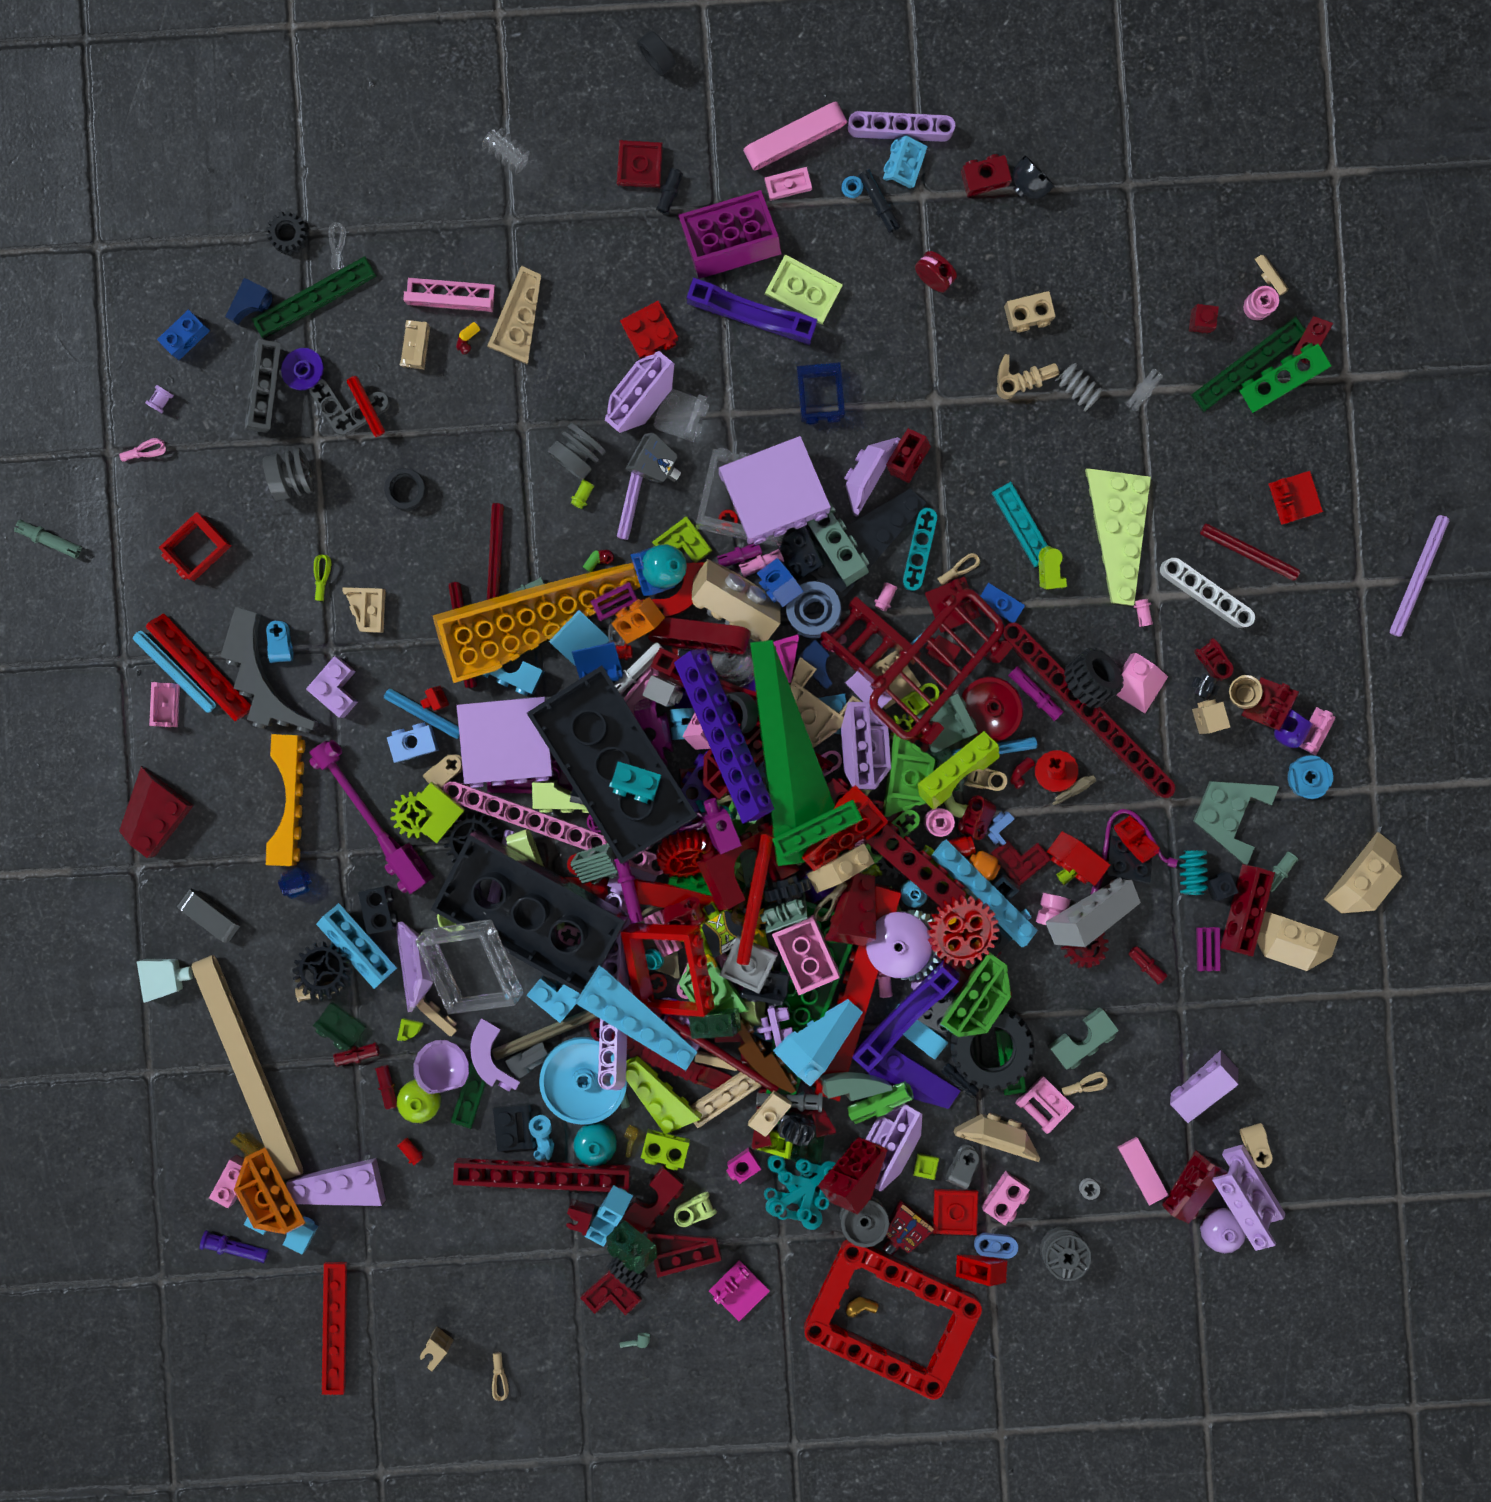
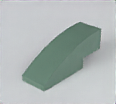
[820,1072,892,1101]

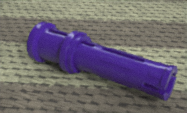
[199,1230,268,1263]

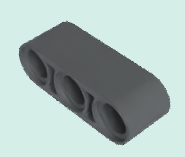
[177,888,241,943]

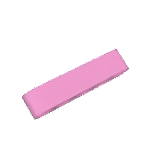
[743,102,847,170]

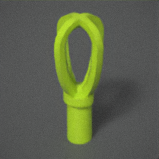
[314,554,331,601]

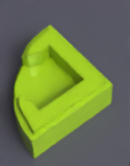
[397,1018,424,1041]

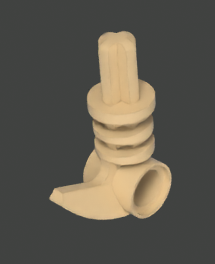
[997,354,1059,399]

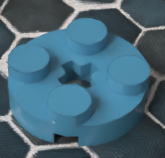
[1288,755,1333,799]

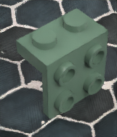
[916,694,978,753]

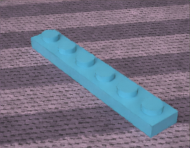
[930,839,1038,947]

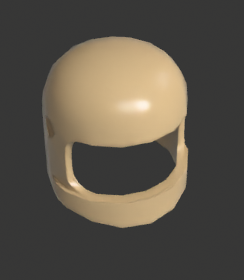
[1229,675,1263,709]

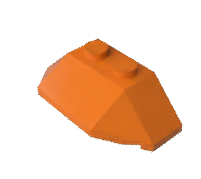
[234,1148,305,1234]

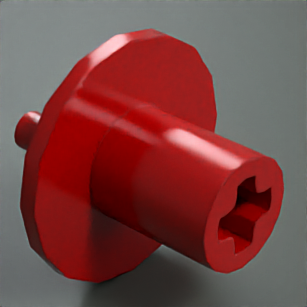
[1035,750,1078,792]

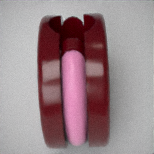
[915,251,957,292]

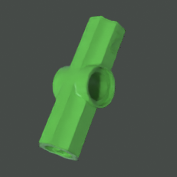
[847,1081,914,1124]

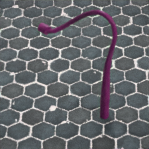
[1090,809,1178,894]

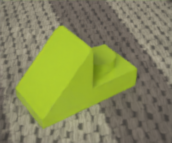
[757,1130,792,1159]

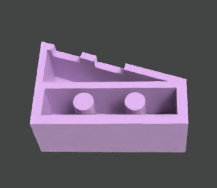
[1170,1050,1238,1123]

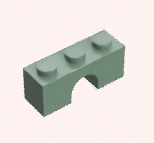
[1048,1007,1119,1070]

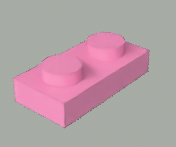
[765,167,812,201]

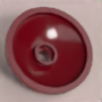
[961,677,1023,741]

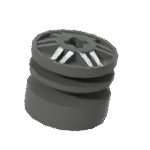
[547,423,606,481]
[263,448,314,502]
[1040,1227,1091,1281]

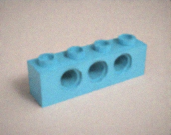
[316,903,397,989]

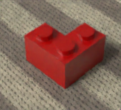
[1047,831,1110,886]

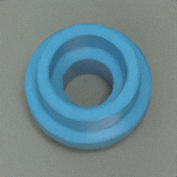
[842,176,863,198]

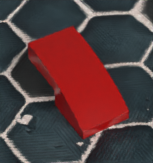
[1114,816,1160,863]

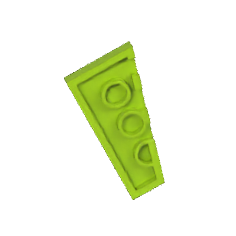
[626,1056,702,1134]

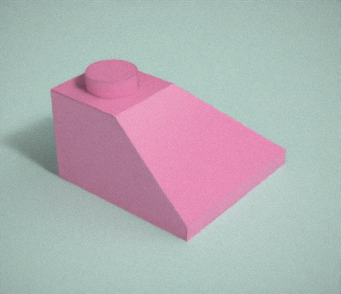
[1116,653,1168,713]

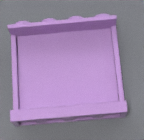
[719,436,831,545]
[457,697,554,788]

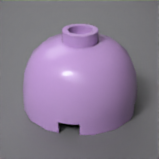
[1200,1208,1246,1254]

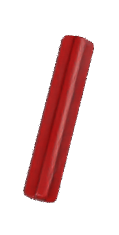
[347,376,385,437]

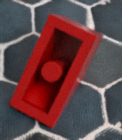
[956,1254,1007,1286]

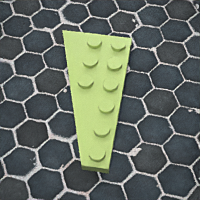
[1085,468,1151,606]

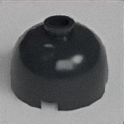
[1012,155,1055,199]

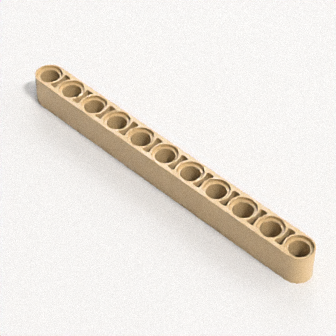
[192,955,303,1182]

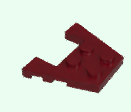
[752,1079,836,1150]

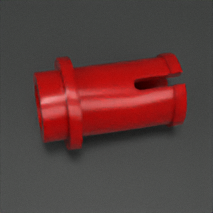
[615,643,633,661]
[397,1137,423,1166]

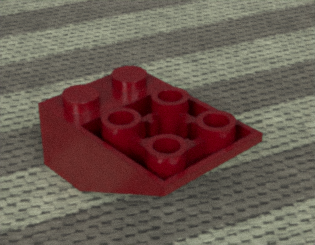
[818,1137,888,1215]

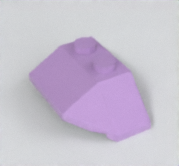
[605,351,674,433]
[844,437,901,517]
[841,702,891,790]
[396,922,436,1012]
[865,1103,922,1191]

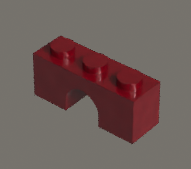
[622,1164,684,1235]

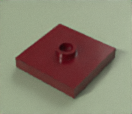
[617,140,663,188]

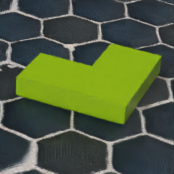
[652,516,713,563]
[417,782,465,843]

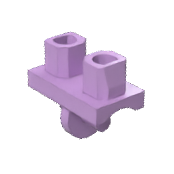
[756,1006,793,1047]

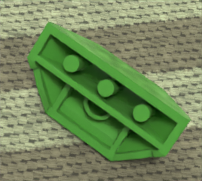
[940,953,1011,1037]

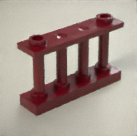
[820,597,922,696]

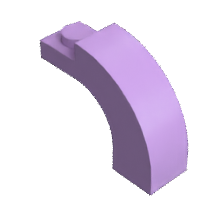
[471,1018,520,1092]

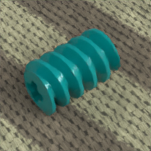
[1179,850,1208,895]

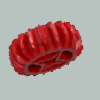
[656,829,716,878]

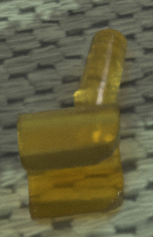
[624,1125,638,1157]

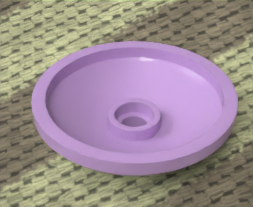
[866,912,932,978]

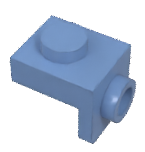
[987,811,1014,845]

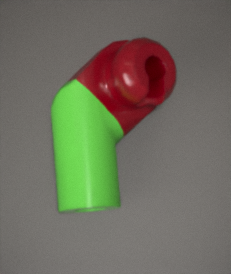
[583,549,614,572]

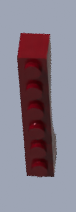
[650,648,759,722]

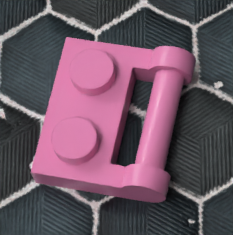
[1015,1075,1074,1134]

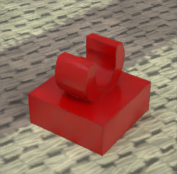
[420,686,449,711]

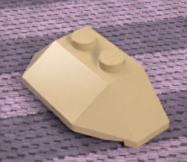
[1324,832,1402,913]
[1257,911,1339,971]
[954,1113,1040,1162]

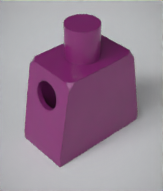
[701,798,742,854]

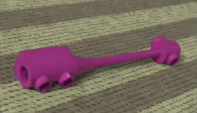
[309,740,435,894]

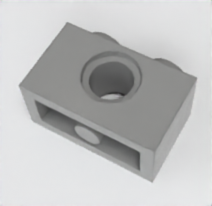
[642,675,683,706]

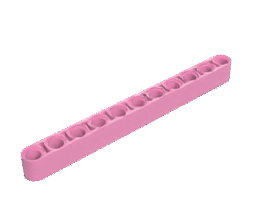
[443,781,664,875]

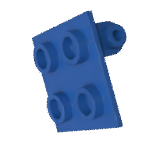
[572,642,623,681]

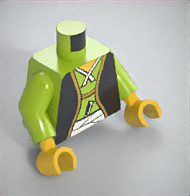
[700,902,764,968]

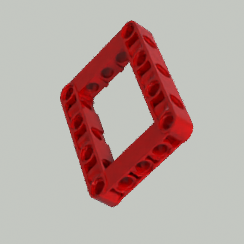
[804,1239,982,1400]

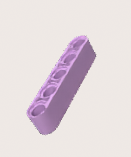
[848,111,955,142]

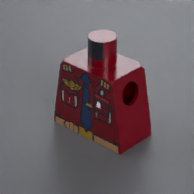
[883,1199,935,1256]

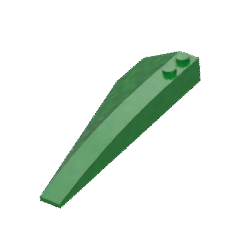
[750,640,842,866]

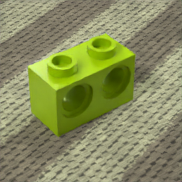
[641,1129,690,1170]

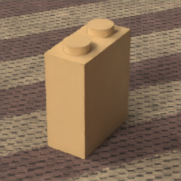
[807,844,875,893]

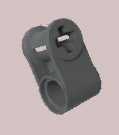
[945,1144,979,1189]

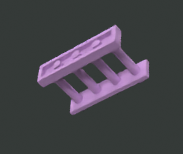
[1212,1144,1285,1251]

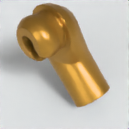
[846,1297,879,1317]

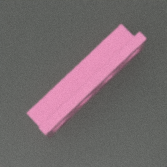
[403,278,495,312]

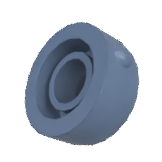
[786,581,842,638]

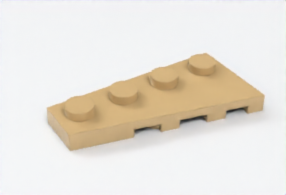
[487,266,541,364]

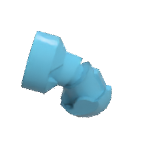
[529,1115,554,1161]

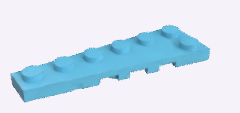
[575,965,697,1071]

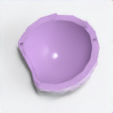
[414,1040,469,1094]

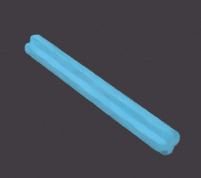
[133,630,216,713]

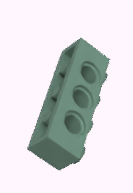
[807,501,869,586]

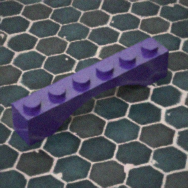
[686,278,818,345]
[852,960,960,1073]

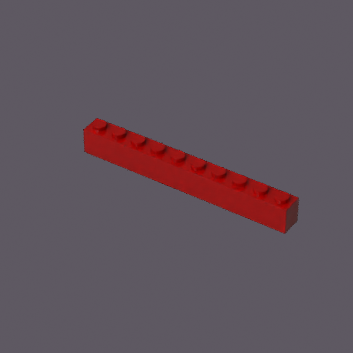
[812,884,902,1101]

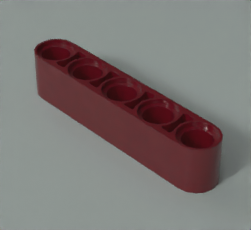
[648,617,751,654]

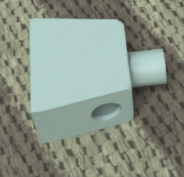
[137,959,193,1003]

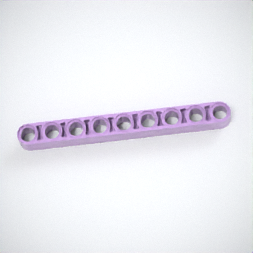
[598,893,630,1091]

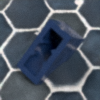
[225,278,273,325]
[796,640,832,690]

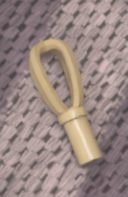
[937,553,980,585]
[1061,1072,1108,1097]
[492,1352,509,1401]

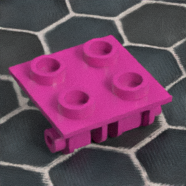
[709,1260,770,1321]

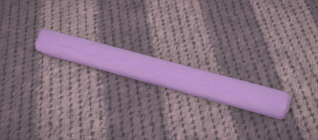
[1390,515,1449,637]

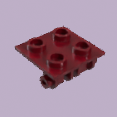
[925,576,981,633]
[1241,677,1299,731]

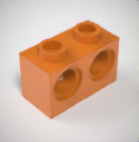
[611,597,665,644]

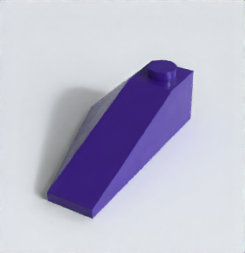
[868,1046,960,1109]

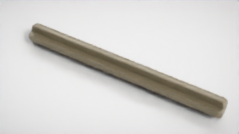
[492,1010,599,1060]

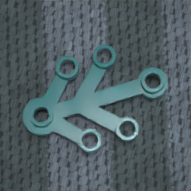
[764,1154,822,1230]
[765,1159,836,1222]

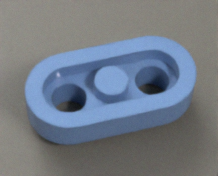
[974,1233,1018,1259]

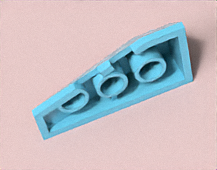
[773,999,863,1086]

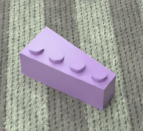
[286,1158,386,1206]

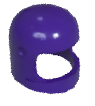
[1274,709,1313,748]

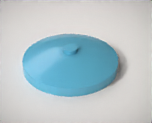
[539,1037,627,1125]

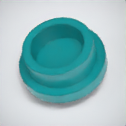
[645,948,664,970]

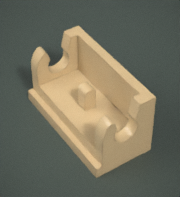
[400,320,430,370]
[420,1327,453,1371]

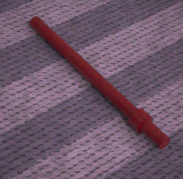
[665,1016,779,1092]

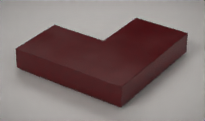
[990,839,1051,886]
[580,1270,642,1315]

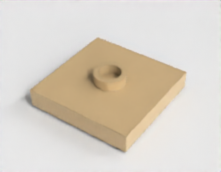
[1255,255,1289,295]

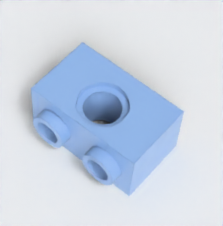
[387,722,439,763]

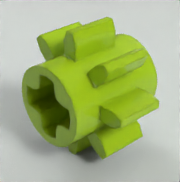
[890,714,914,735]

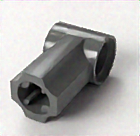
[505,1041,550,1080]

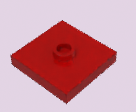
[933,1189,978,1235]

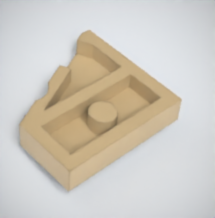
[343,588,385,633]

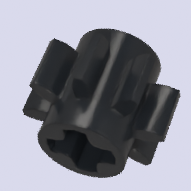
[1191,673,1220,700]

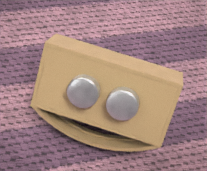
[692,559,780,641]

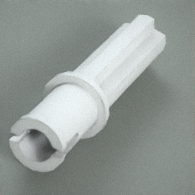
[614,642,664,695]

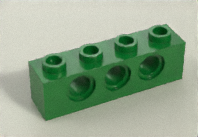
[1239,343,1331,413]

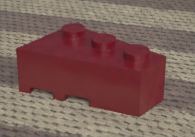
[647,1232,722,1277]

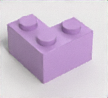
[306,656,358,718]

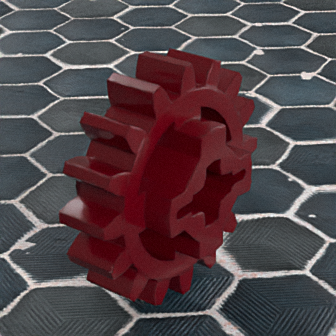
[1061,932,1109,969]

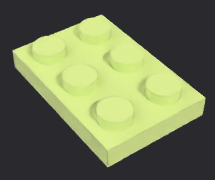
[765,255,843,325]

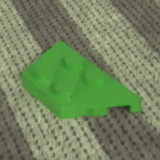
[883,733,935,817]
[678,955,750,1019]

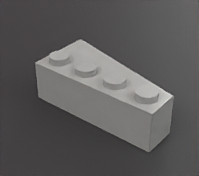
[1045,878,1141,947]

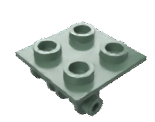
[760,892,808,933]

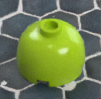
[397,1079,441,1123]

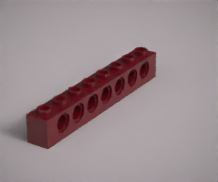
[827,778,967,909]
[453,1158,631,1193]

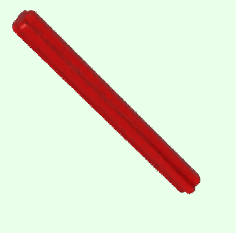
[736,834,773,965]

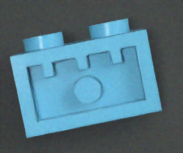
[883,136,927,188]

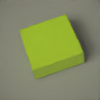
[913,1153,939,1180]

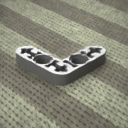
[309,379,390,436]

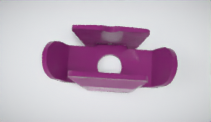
[634,698,673,767]

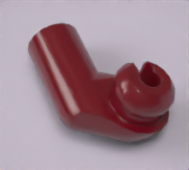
[1010,757,1035,789]

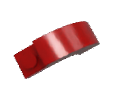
[641,562,705,617]

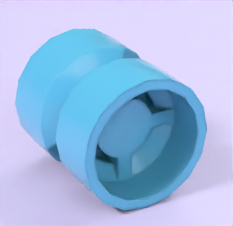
[670,708,695,740]

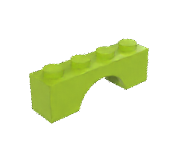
[918,731,999,810]

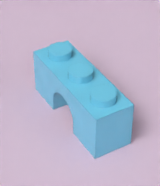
[482,661,545,696]
[584,1185,633,1247]
[244,1217,318,1254]

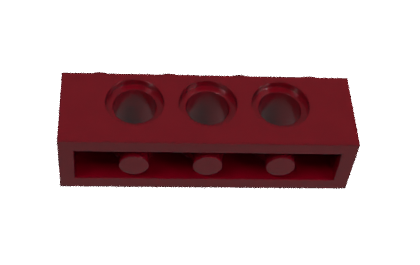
[1220,864,1275,957]

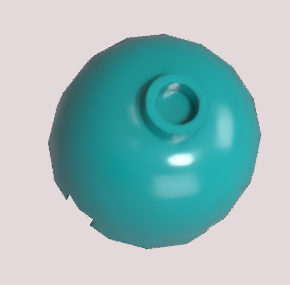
[642,544,687,588]
[574,1122,617,1167]

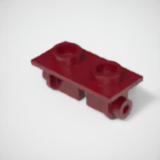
[1293,316,1333,364]

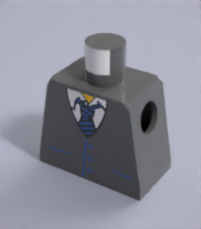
[626,433,681,483]

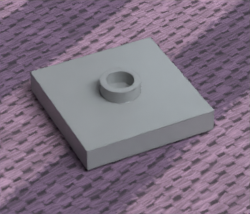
[719,935,778,993]

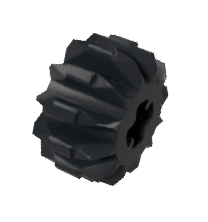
[777,1112,816,1146]

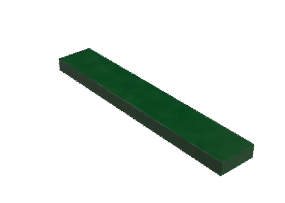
[251,256,377,340]
[1191,316,1306,412]

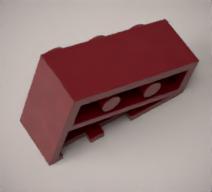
[825,873,876,946]

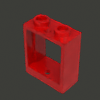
[158,512,232,581]

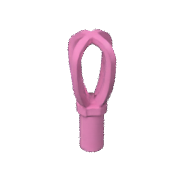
[119,438,166,462]

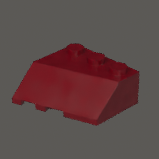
[119,766,194,858]
[1162,1150,1228,1224]

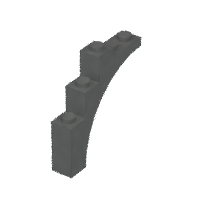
[220,607,319,733]

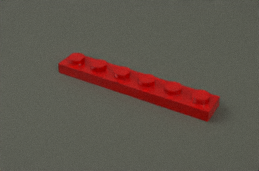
[146,613,251,722]
[322,1262,347,1395]

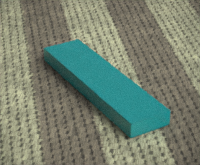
[991,482,1048,568]

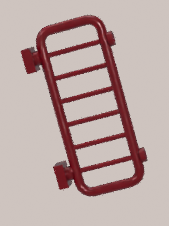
[869,588,1013,745]

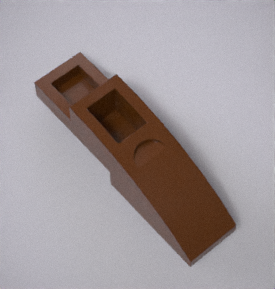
[734,1018,798,1093]

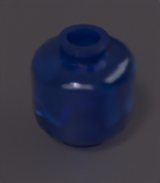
[277,867,312,899]

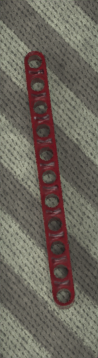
[1002,623,1175,798]

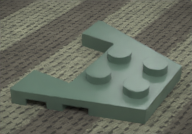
[1193,781,1279,865]

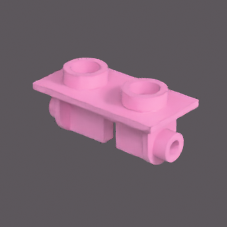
[1300,707,1336,756]

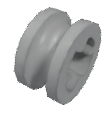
[1079,1178,1100,1200]

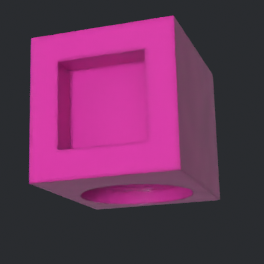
[726,1147,761,1184]

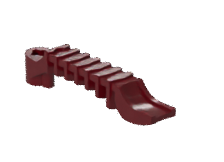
[589,1018,733,1090]

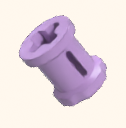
[145,385,174,413]

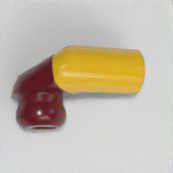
[456,322,480,355]

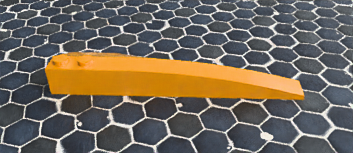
[432,563,641,683]

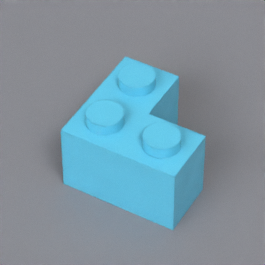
[527,976,580,1023]

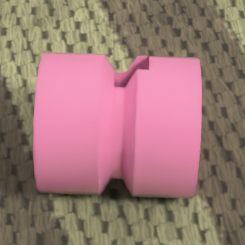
[1243,286,1279,321]
[924,808,955,837]
[1036,892,1071,925]

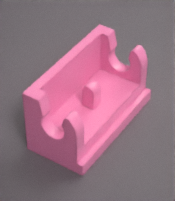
[149,682,180,727]

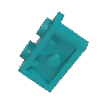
[609,762,661,803]

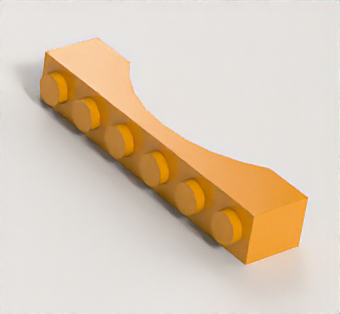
[266,734,305,866]

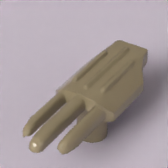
[1052,775,1096,805]

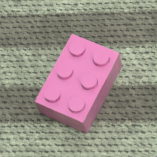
[772,915,840,995]

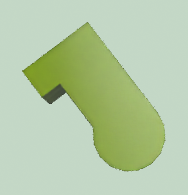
[1039,546,1067,589]

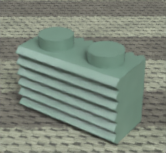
[571,843,618,884]

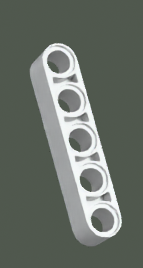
[1160,558,1255,628]

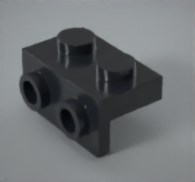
[740,969,790,1006]

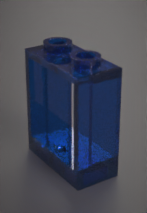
[796,362,845,425]

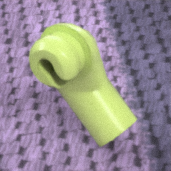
[944,794,968,818]

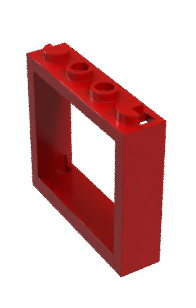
[621,923,715,1017]

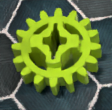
[391,791,433,838]

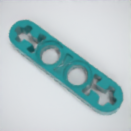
[902,508,937,591]

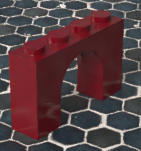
[696,821,799,910]

